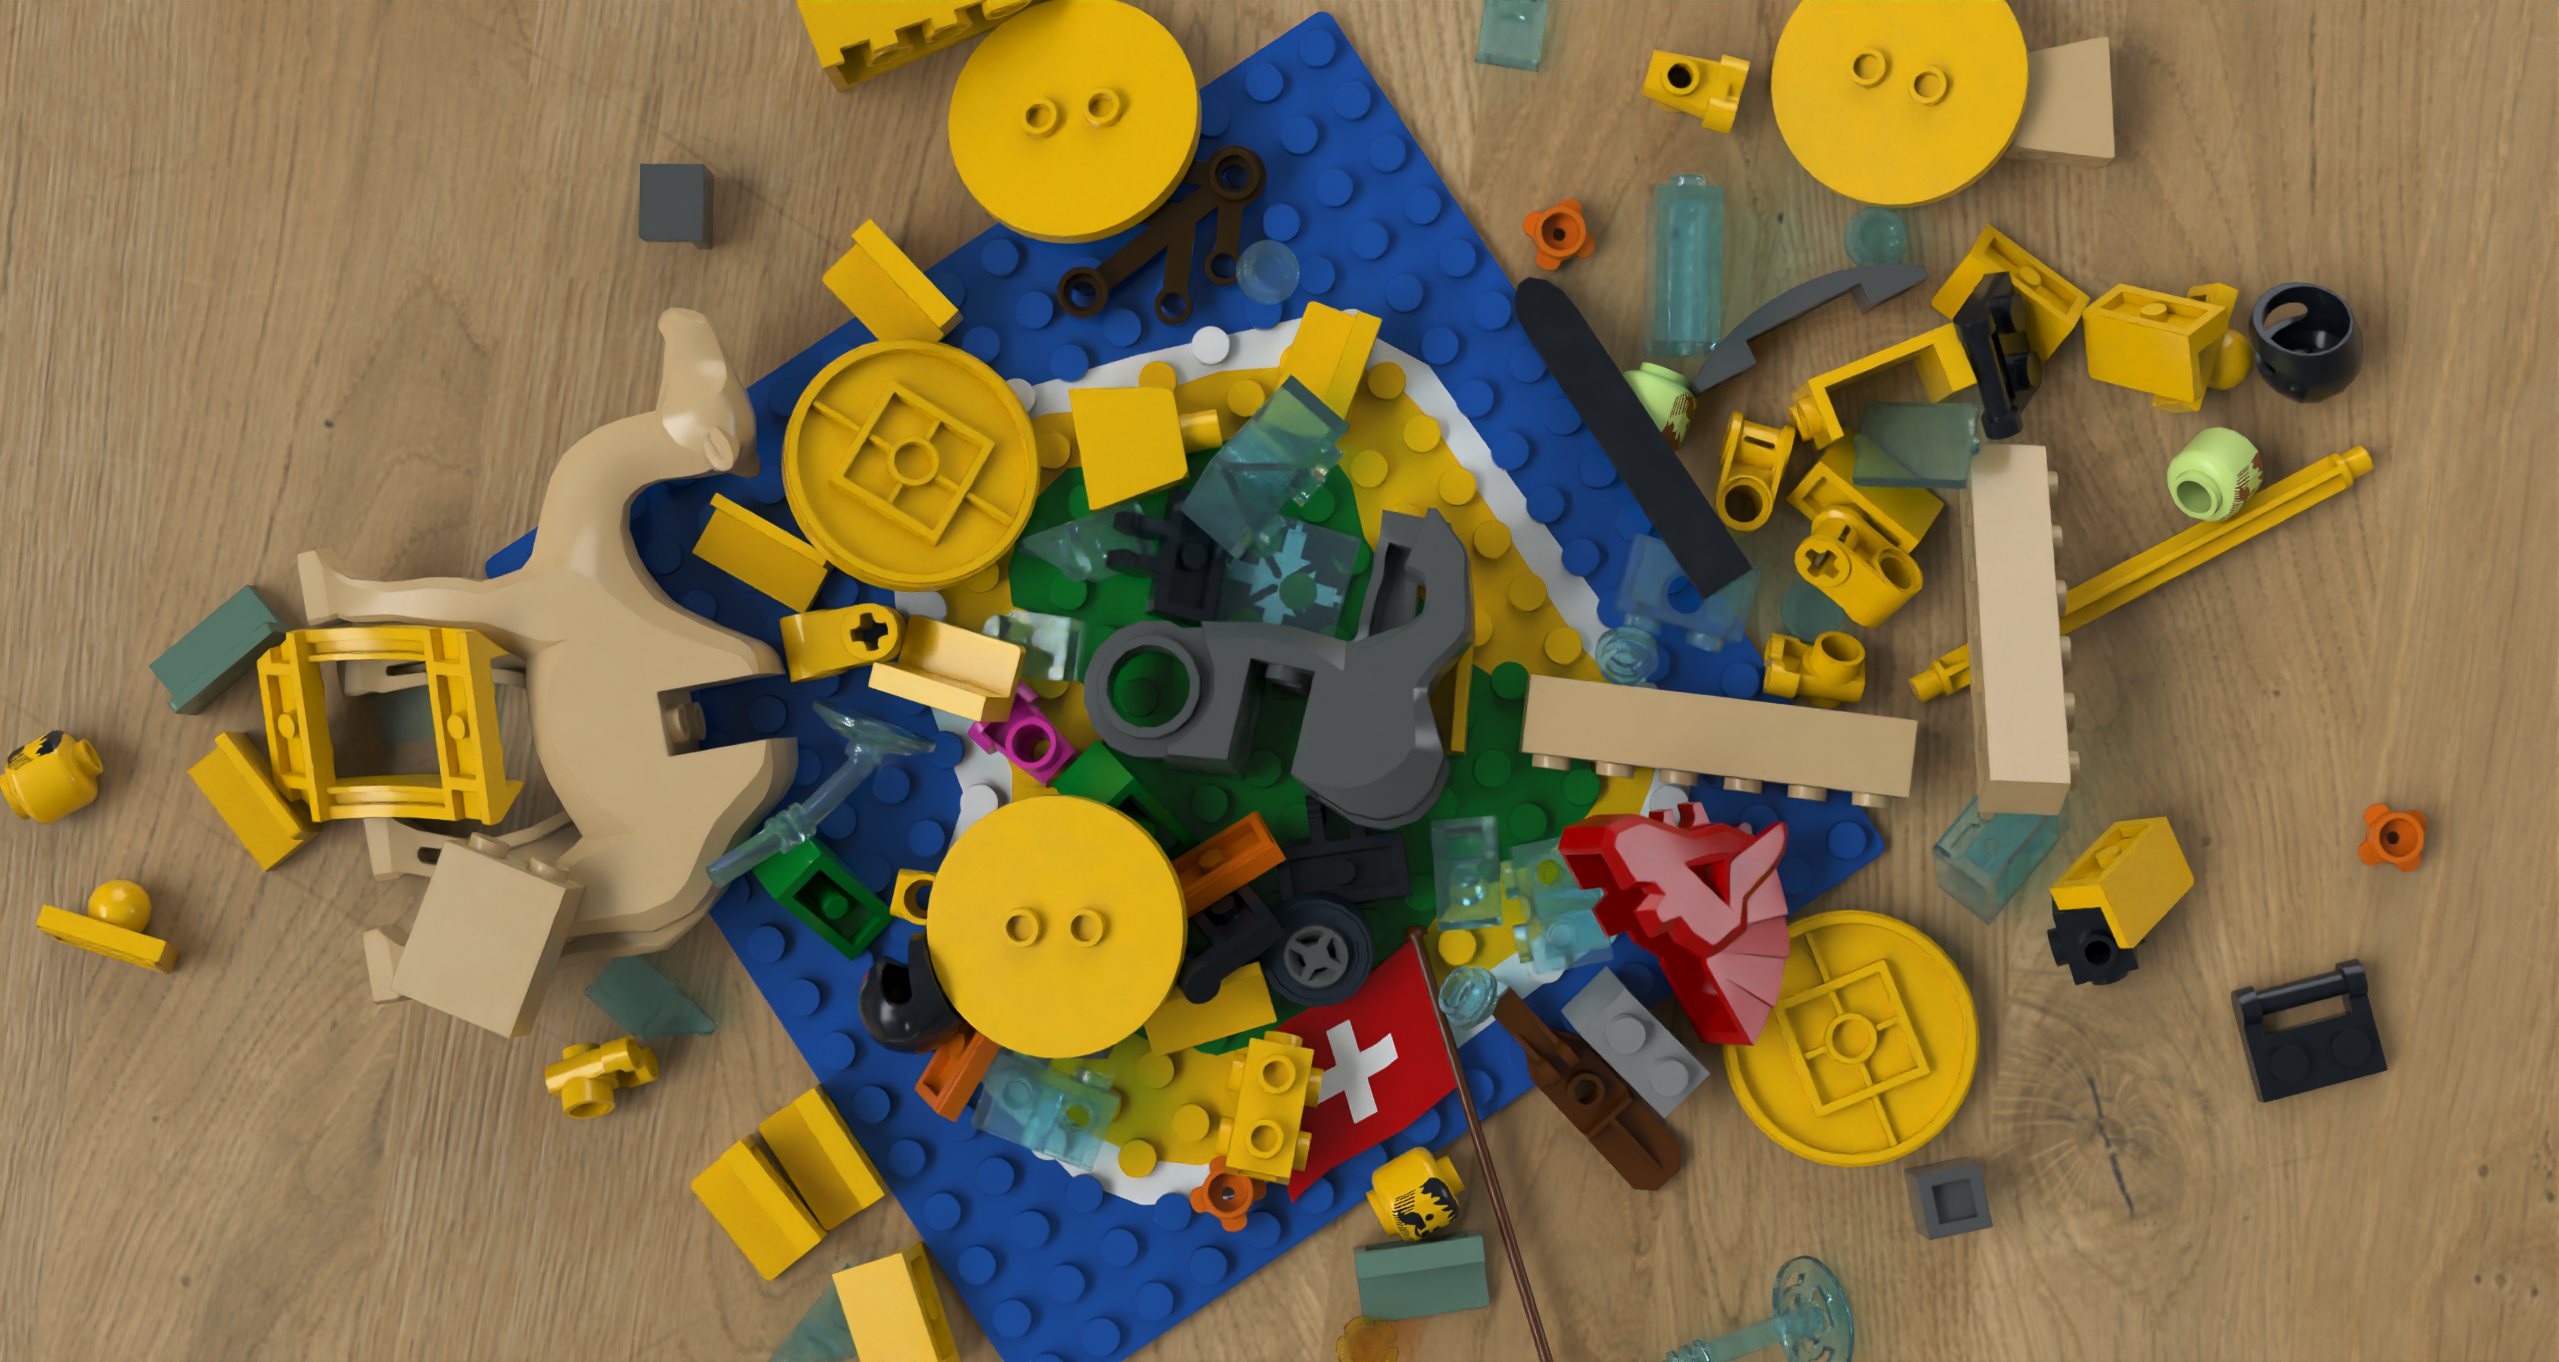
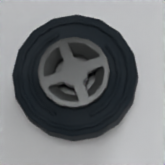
[1260,890,1375,1008]

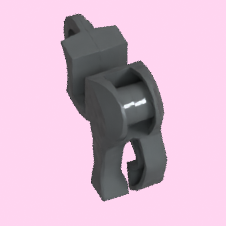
[1083,508,1475,831]

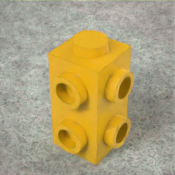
[1215,1031,1324,1185]

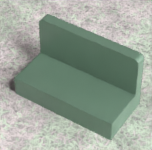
[149,585,290,716]
[1353,1229,1490,1324]

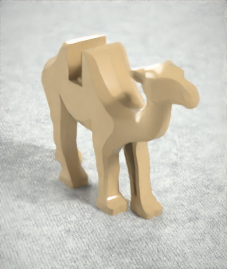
[297,307,799,1005]

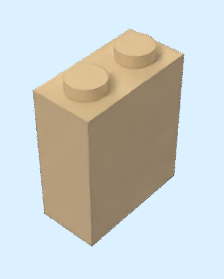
[389,832,586,1039]

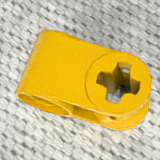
[1709,410,1796,539]
[1794,505,1924,629]
[779,603,908,683]

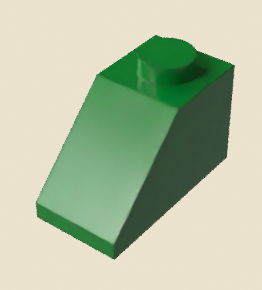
[1052,739,1200,861]
[744,815,896,961]

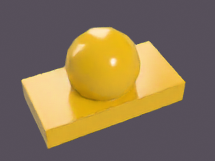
[2152,282,2254,413]
[35,879,180,975]

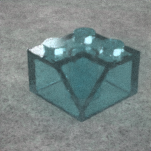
[1180,375,1350,560]

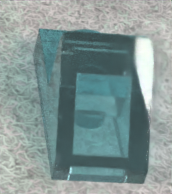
[1429,815,1503,931]

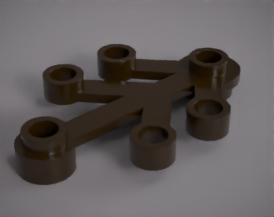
[1057,145,1267,327]

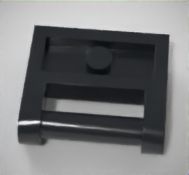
[1953,271,2042,440]
[1177,883,1286,1004]
[2231,958,2388,1103]

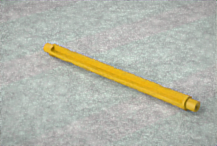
[1908,445,2373,704]

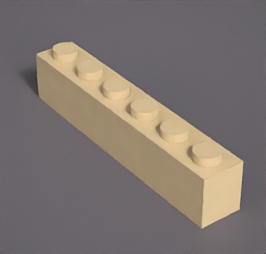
[1958,443,2080,815]
[1518,674,1918,809]

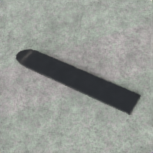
[1515,277,1753,601]

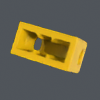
[1068,387,1223,515]

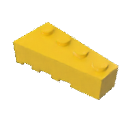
[795,0,1049,92]

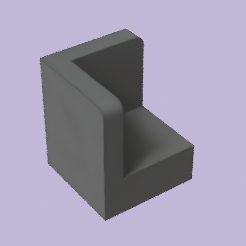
[639,164,714,249]
[1903,1157,1993,1240]

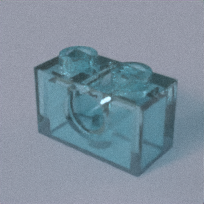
[1611,533,1762,653]

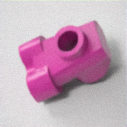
[968,679,1079,788]

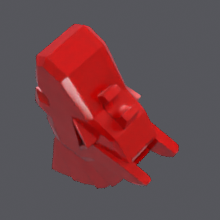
[1558,802,1790,1046]

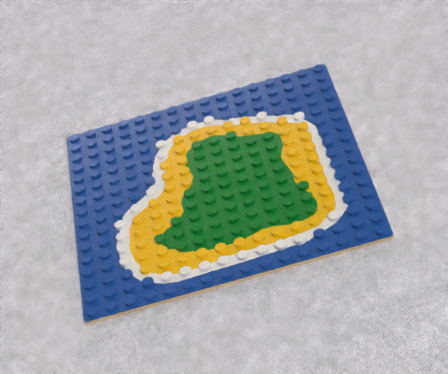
[485,12,1884,1362]

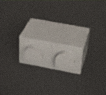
[1560,966,1711,1119]

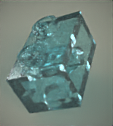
[1499,835,1614,975]
[970,1048,1122,1172]

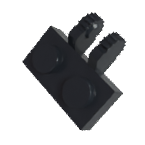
[1105,487,1236,627]
[1277,795,1412,905]

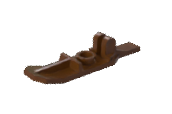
[1486,986,1681,1191]

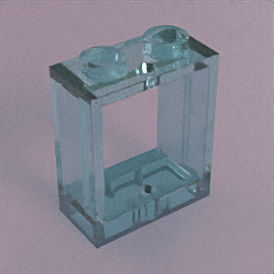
[1932,792,2069,925]

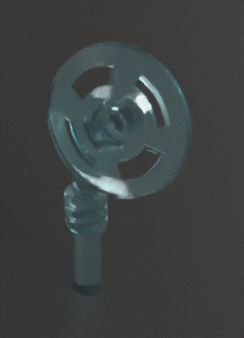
[706,700,937,889]
[1662,1256,1854,1362]

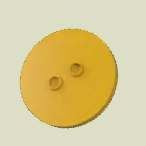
[948,0,1202,244]
[1771,0,2030,209]
[781,338,1041,592]
[926,794,1188,1059]
[1721,910,1979,1167]

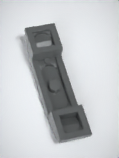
[1688,263,1929,398]

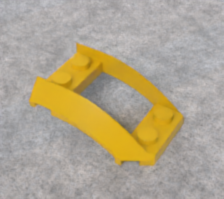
[257,625,526,826]

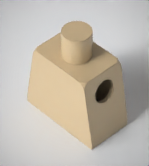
[2002,37,2115,169]

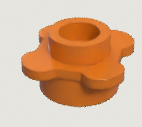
[1523,198,1596,271]
[2357,803,2427,872]
[1190,1155,1266,1232]

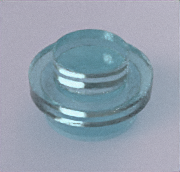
[1843,207,1908,266]
[1236,240,1300,305]
[1780,580,1845,642]
[1595,627,1660,687]
[1439,966,1498,1030]

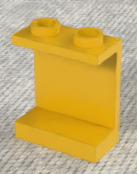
[1787,322,1977,453]

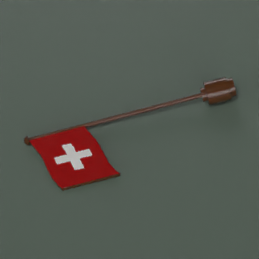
[1262,924,1554,1362]

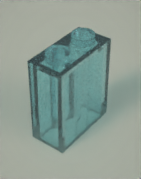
[1643,174,1723,357]

